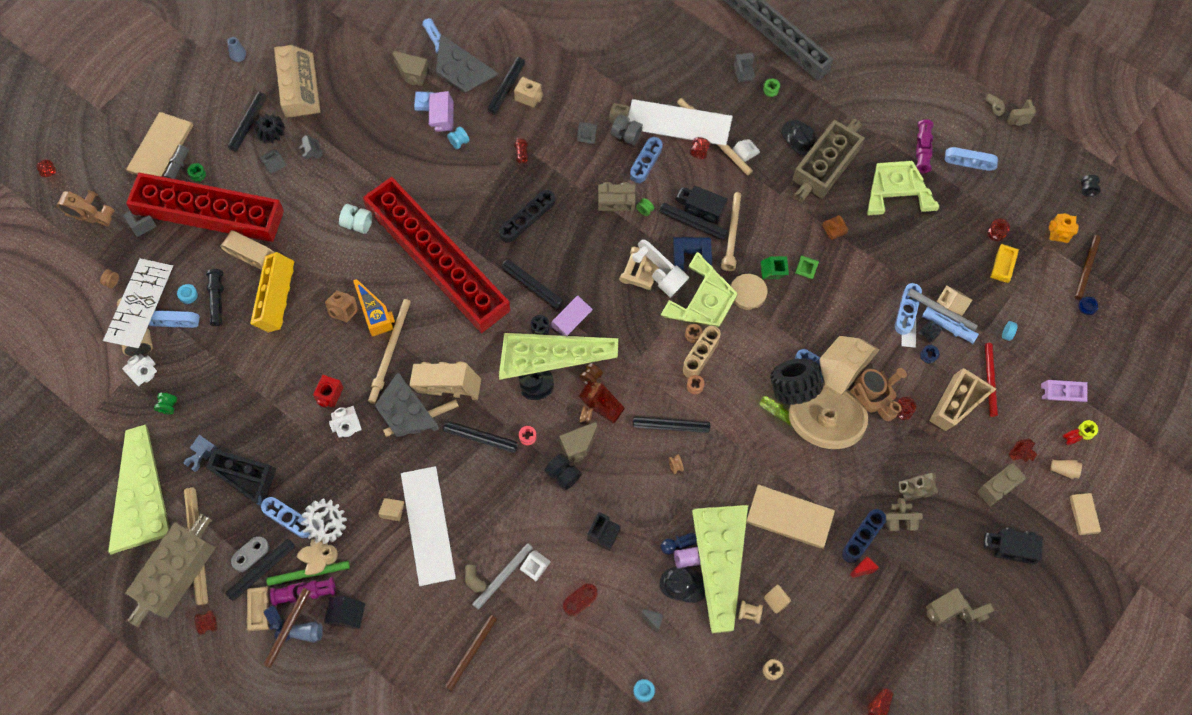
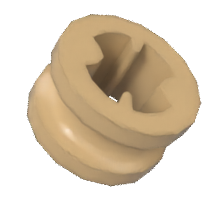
[763,659,784,680]

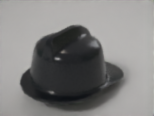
[782,120,817,155]
[660,567,706,603]

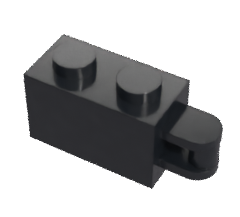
[675,185,728,225]
[983,528,1043,565]

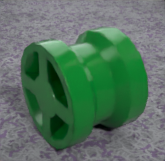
[154,393,178,414]

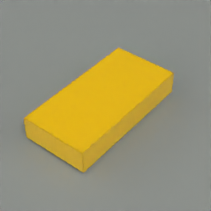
[990,244,1019,283]

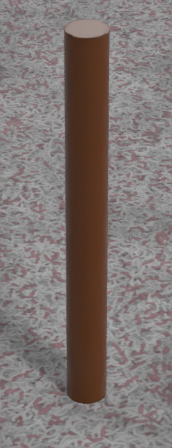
[1074,235,1101,300]
[263,588,311,668]
[444,615,497,691]

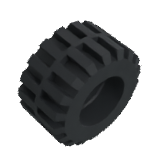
[770,358,823,405]

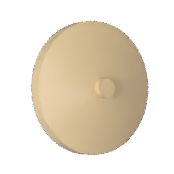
[789,383,868,449]

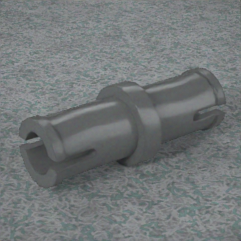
[163,145,190,179]

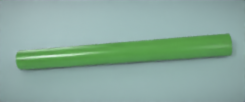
[267,561,350,586]

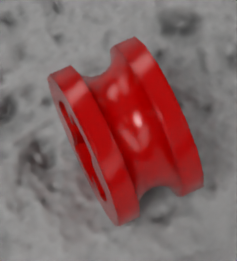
[1062,429,1083,446]

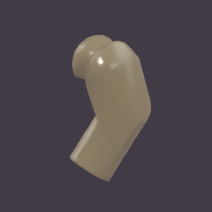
[985,93,1005,116]
[465,565,486,592]

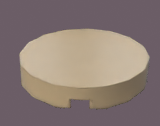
[731,274,768,310]

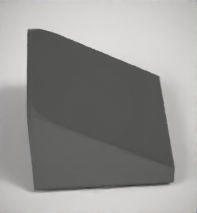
[260,149,286,174]
[641,609,663,634]

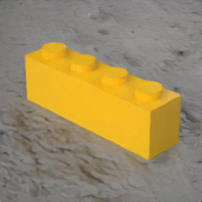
[250,252,295,333]

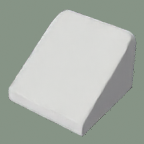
[732,139,760,162]
[520,550,550,581]

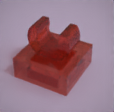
[1009,438,1037,462]

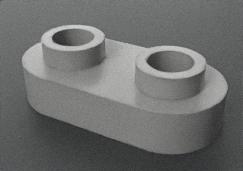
[231,537,270,572]

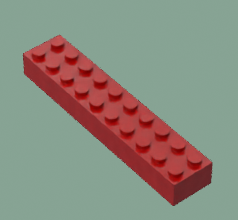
[363,177,510,334]

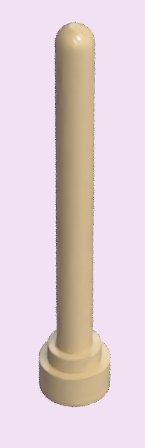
[721,192,741,271]

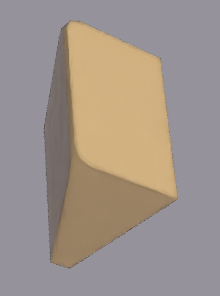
[379,498,404,521]
[764,585,791,613]

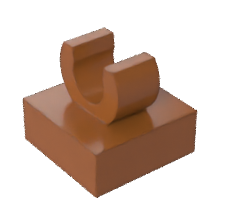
[822,215,849,240]

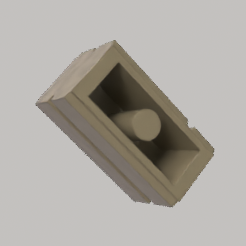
[598,182,635,211]
[977,463,1026,507]

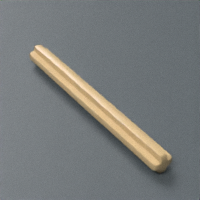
[184,487,208,605]

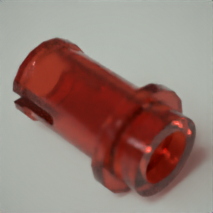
[514,138,528,163]

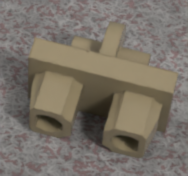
[899,473,938,501]
[884,498,923,531]

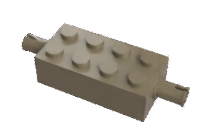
[792,119,865,202]
[126,513,216,627]

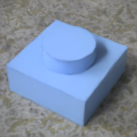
[414,92,433,111]

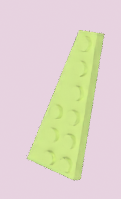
[499,333,618,380]
[108,425,170,554]
[692,505,748,633]

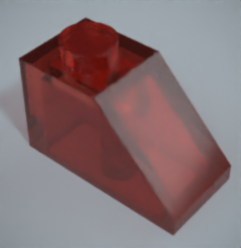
[578,381,625,423]

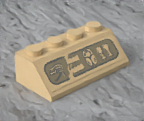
[274,45,321,118]

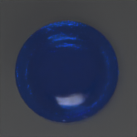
[1078,297,1098,315]

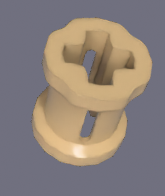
[738,600,763,624]

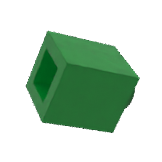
[761,256,789,280]

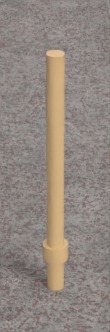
[677,98,752,175]
[368,299,411,404]

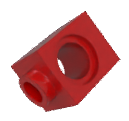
[313,375,344,408]

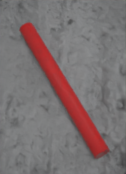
[985,343,998,417]

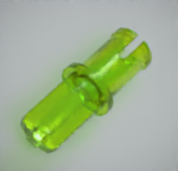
[759,396,791,426]

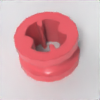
[519,426,537,446]

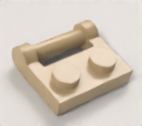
[619,247,659,290]

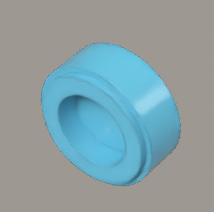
[177,284,198,304]
[1002,321,1017,341]
[634,680,655,702]

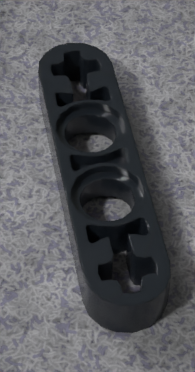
[499,190,555,243]

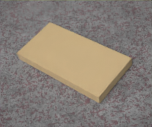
[126,112,193,177]
[746,485,835,549]

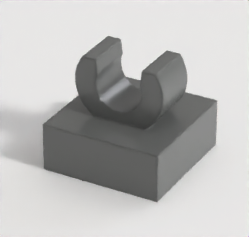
[577,122,597,144]
[299,135,323,159]

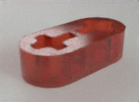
[563,583,598,616]

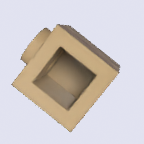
[514,77,543,108]

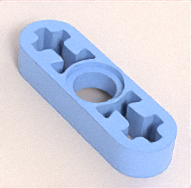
[945,147,998,171]
[895,283,922,335]
[149,311,200,328]
[261,497,310,538]

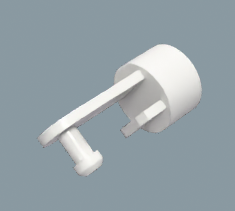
[632,240,690,298]

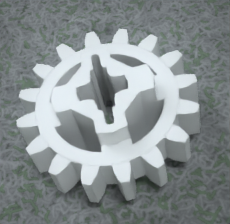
[301,499,346,544]

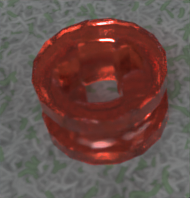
[36,160,56,177]

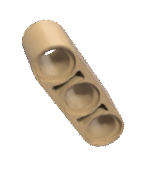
[220,231,275,270]
[683,326,721,378]

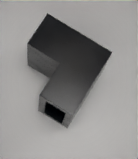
[587,512,621,551]
[324,596,366,629]

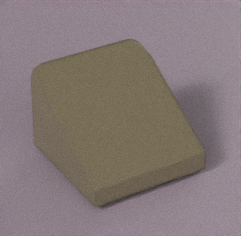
[609,103,630,123]

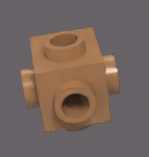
[325,291,359,322]

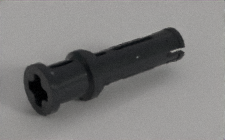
[206,269,224,326]

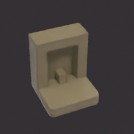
[1007,99,1036,126]
[959,599,994,624]

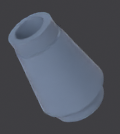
[227,37,246,62]
[289,621,323,643]

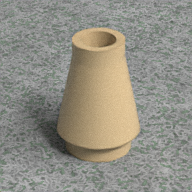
[1050,460,1082,479]

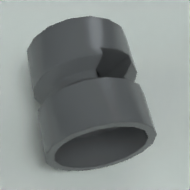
[611,114,643,146]

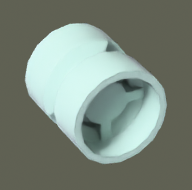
[339,204,373,234]

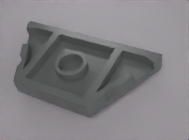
[436,34,498,93]
[375,373,439,437]

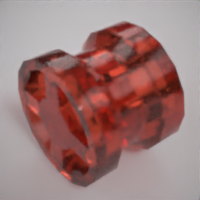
[690,137,710,159]
[988,218,1010,241]
[896,397,917,420]
[194,610,218,635]

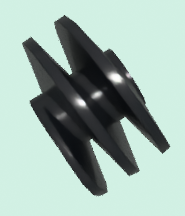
[519,370,554,400]

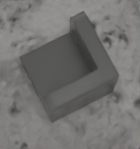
[734,52,755,82]
[123,212,157,237]

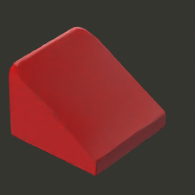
[851,557,879,578]

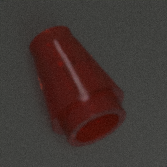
[867,688,894,715]

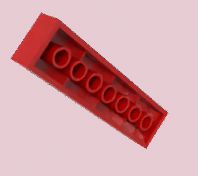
[126,172,284,242]

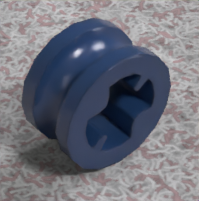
[920,345,940,363]

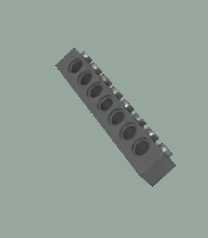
[724,0,834,81]

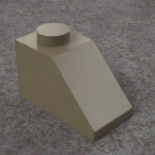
[393,51,429,86]
[559,422,598,463]
[926,588,969,626]

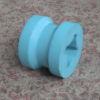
[447,126,469,149]

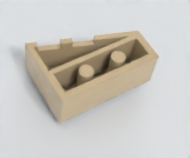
[409,362,481,400]
[929,368,996,431]

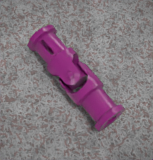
[916,119,934,173]
[270,577,336,606]

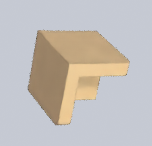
[937,285,972,316]

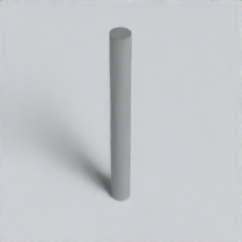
[907,289,978,331]
[472,543,533,610]

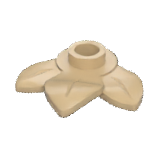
[297,538,338,575]

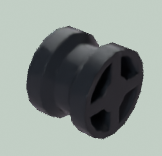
[1081,175,1101,196]
[530,315,550,335]
[919,319,943,343]

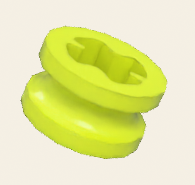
[1078,420,1098,440]

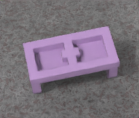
[429,91,453,132]
[550,295,593,337]
[1041,380,1087,402]

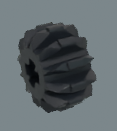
[254,113,285,144]

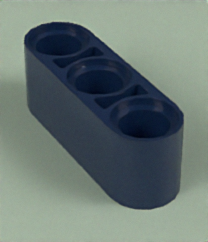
[842,509,886,563]

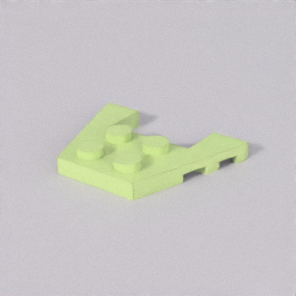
[867,161,939,215]
[661,252,738,327]

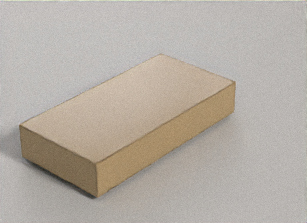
[1070,493,1101,535]
[247,587,270,631]

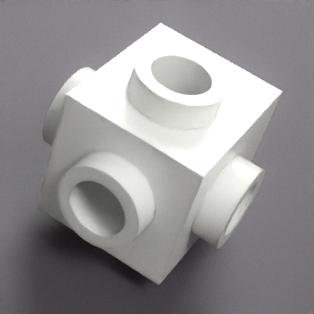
[122,353,157,387]
[329,406,361,438]

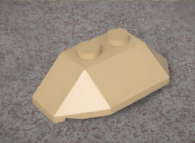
[819,336,879,397]

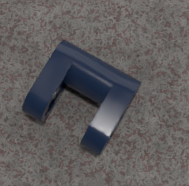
[673,237,712,270]

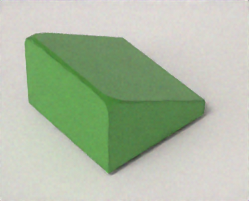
[795,255,819,279]

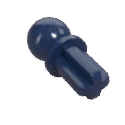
[661,532,697,555]
[263,606,290,642]

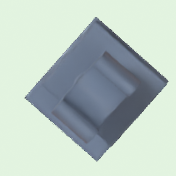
[184,435,219,472]

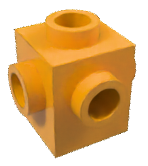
[1049,214,1078,243]

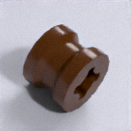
[579,363,603,387]

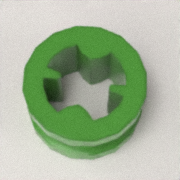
[763,79,780,97]
[636,198,654,216]

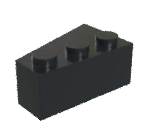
[207,449,276,506]

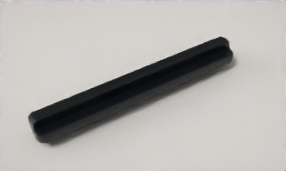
[488,57,525,115]
[228,91,267,152]
[659,203,728,240]
[502,259,563,309]
[633,416,710,433]
[443,421,518,453]
[226,539,295,601]

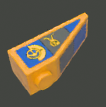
[353,279,395,337]

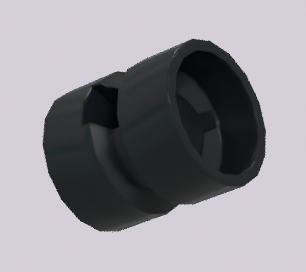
[544,453,582,491]

